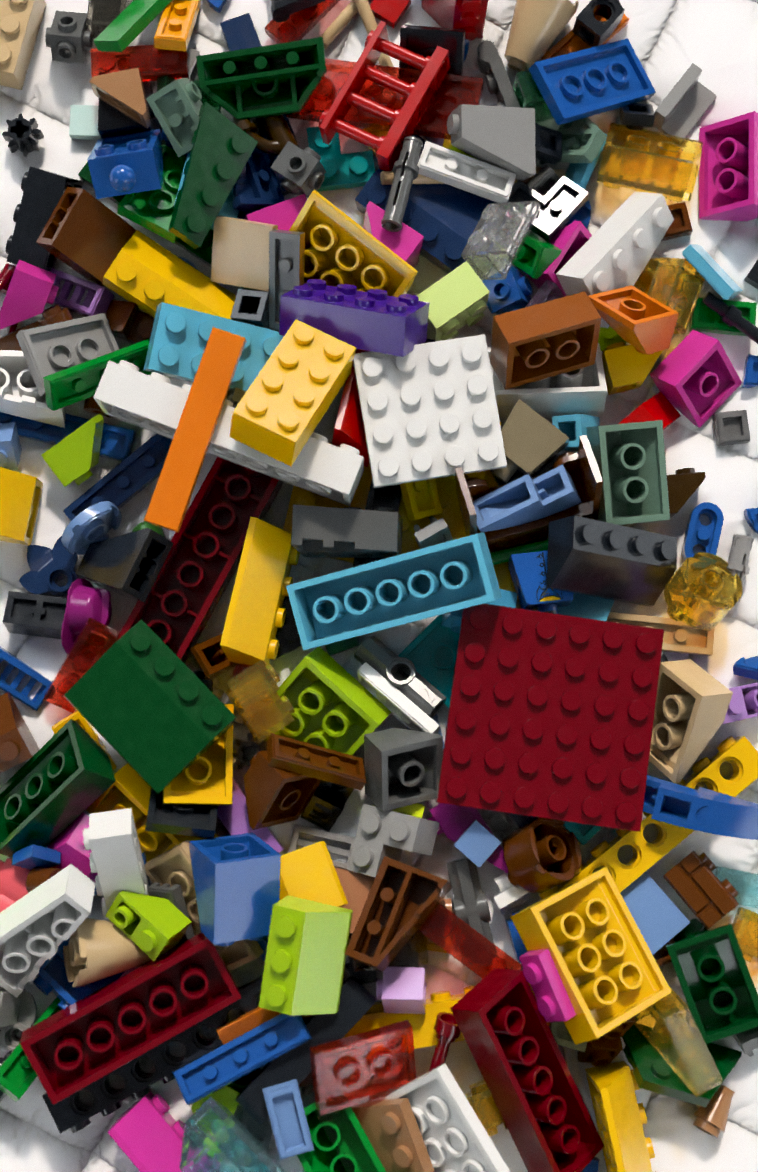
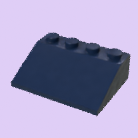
[354,132,507,274]

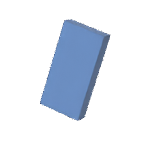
[263,1079,314,1160]

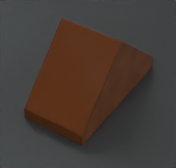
[190,633,240,680]

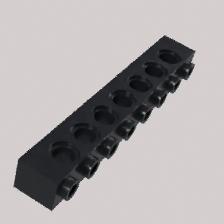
[42,975,263,1134]

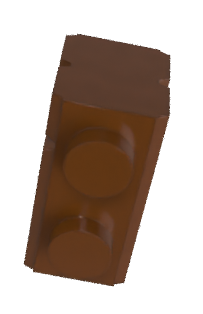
[663,850,739,930]

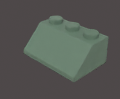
[586,420,670,525]

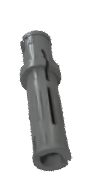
[381,136,423,232]

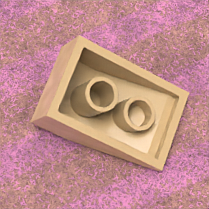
[649,659,733,783]

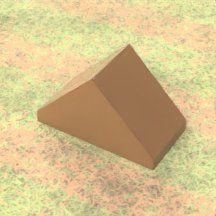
[89,68,151,129]

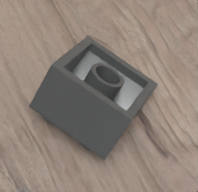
[364,728,443,812]

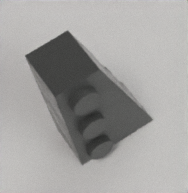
[291,505,403,558]

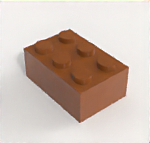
[490,291,602,390]

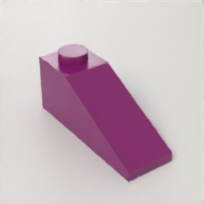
[428,803,509,873]

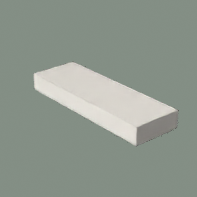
[417,141,517,206]
[357,662,440,734]

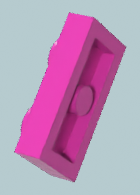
[519,949,576,1022]

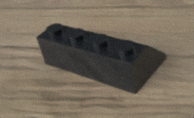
[546,515,677,607]

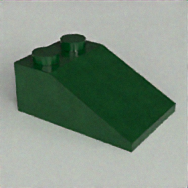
[666,923,758,1045]

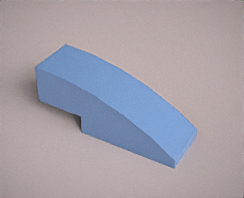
[473,464,582,532]

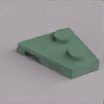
[557,117,607,163]

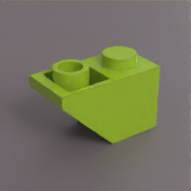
[105,890,192,962]

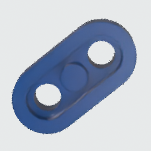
[682,502,724,567]

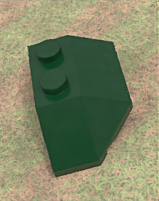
[196,37,327,121]

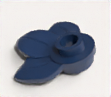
[19,536,78,597]

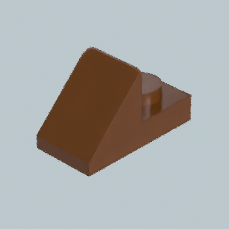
[105,300,154,344]

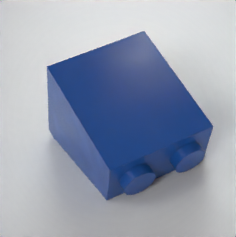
[189,832,281,946]

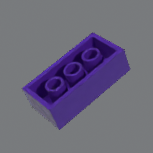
[279,279,430,357]

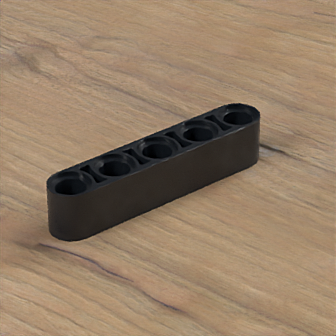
[235,975,377,1125]

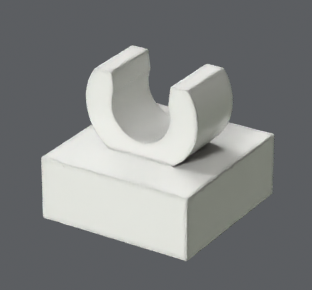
[494,873,531,915]

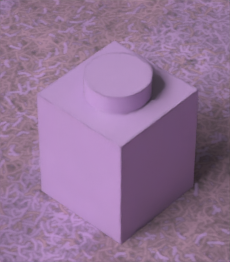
[376,967,427,1014]

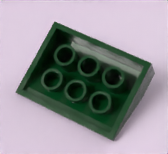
[64,619,236,794]

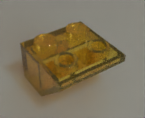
[634,258,705,335]

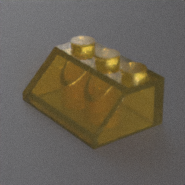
[597,123,703,202]

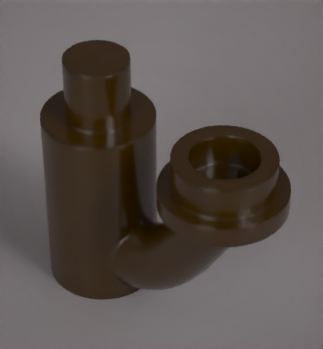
[236,115,300,155]

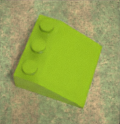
[249,646,391,756]

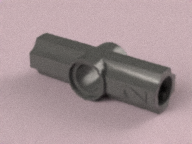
[354,635,447,718]
[446,858,497,964]

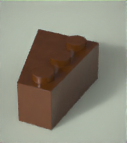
[345,856,452,972]

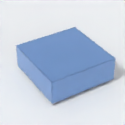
[453,820,502,868]

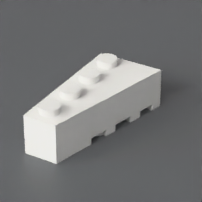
[0,864,96,998]

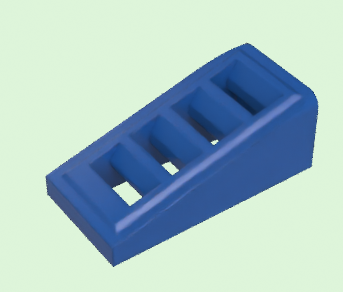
[0,647,55,711]

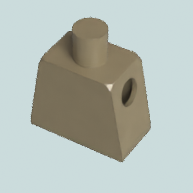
[491,399,569,484]

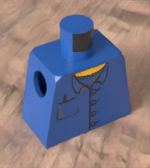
[507,550,573,614]

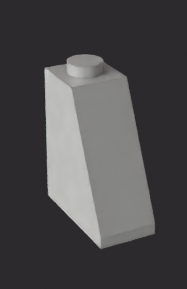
[447,104,536,181]

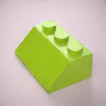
[259,895,353,1016]

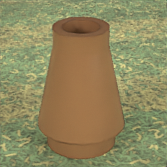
[693,1085,735,1138]

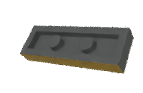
[269,229,305,330]

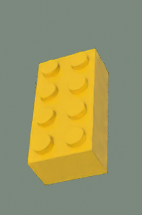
[229,319,356,466]

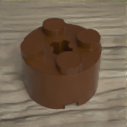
[502,817,582,893]

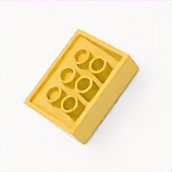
[289,190,418,297]
[511,867,672,1045]
[585,1060,657,1172]

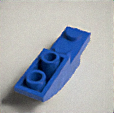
[643,775,758,840]

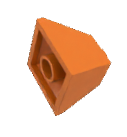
[588,285,679,355]

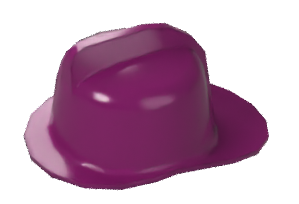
[61,578,112,657]

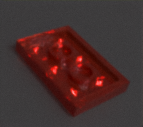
[310,1020,417,1116]

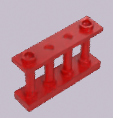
[319,21,450,171]

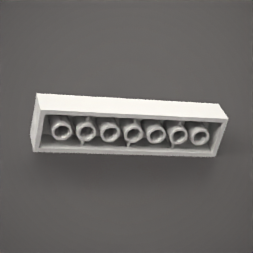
[93,360,364,507]

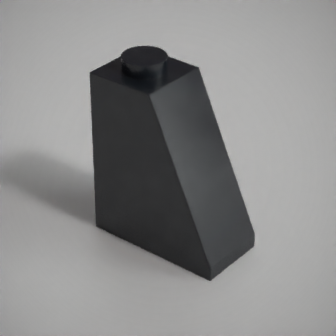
[75,528,174,603]

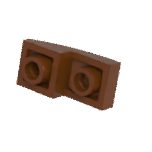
[577,1016,636,1067]

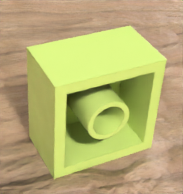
[417,261,490,342]

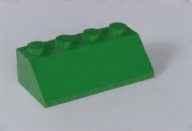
[297,1087,386,1172]

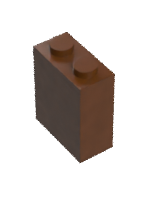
[36,187,137,287]

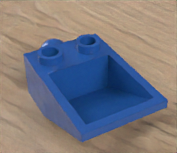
[87,129,164,199]

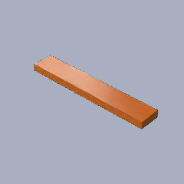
[144,327,246,533]

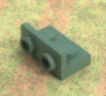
[146,78,202,158]

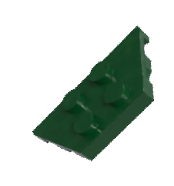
[622,1021,742,1107]

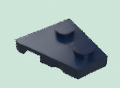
[232,147,285,210]

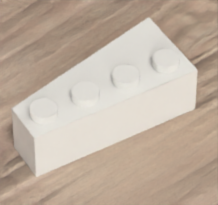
[556,191,674,328]
[0,350,66,428]

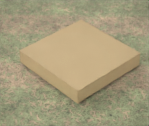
[210,215,278,292]

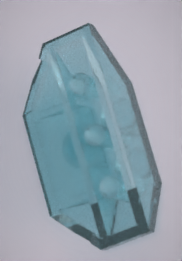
[179,1097,286,1172]

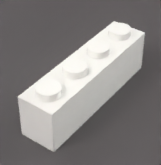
[83,808,149,918]

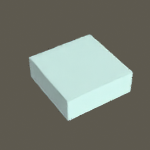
[69,105,101,140]

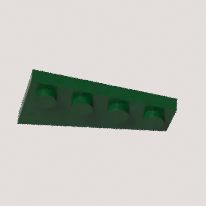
[168,102,258,249]

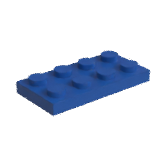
[528,38,656,126]

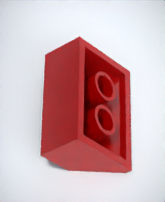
[421,0,488,41]
[332,349,370,467]

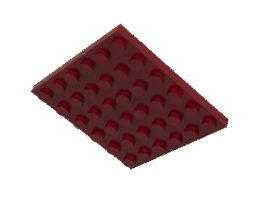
[436,603,664,832]

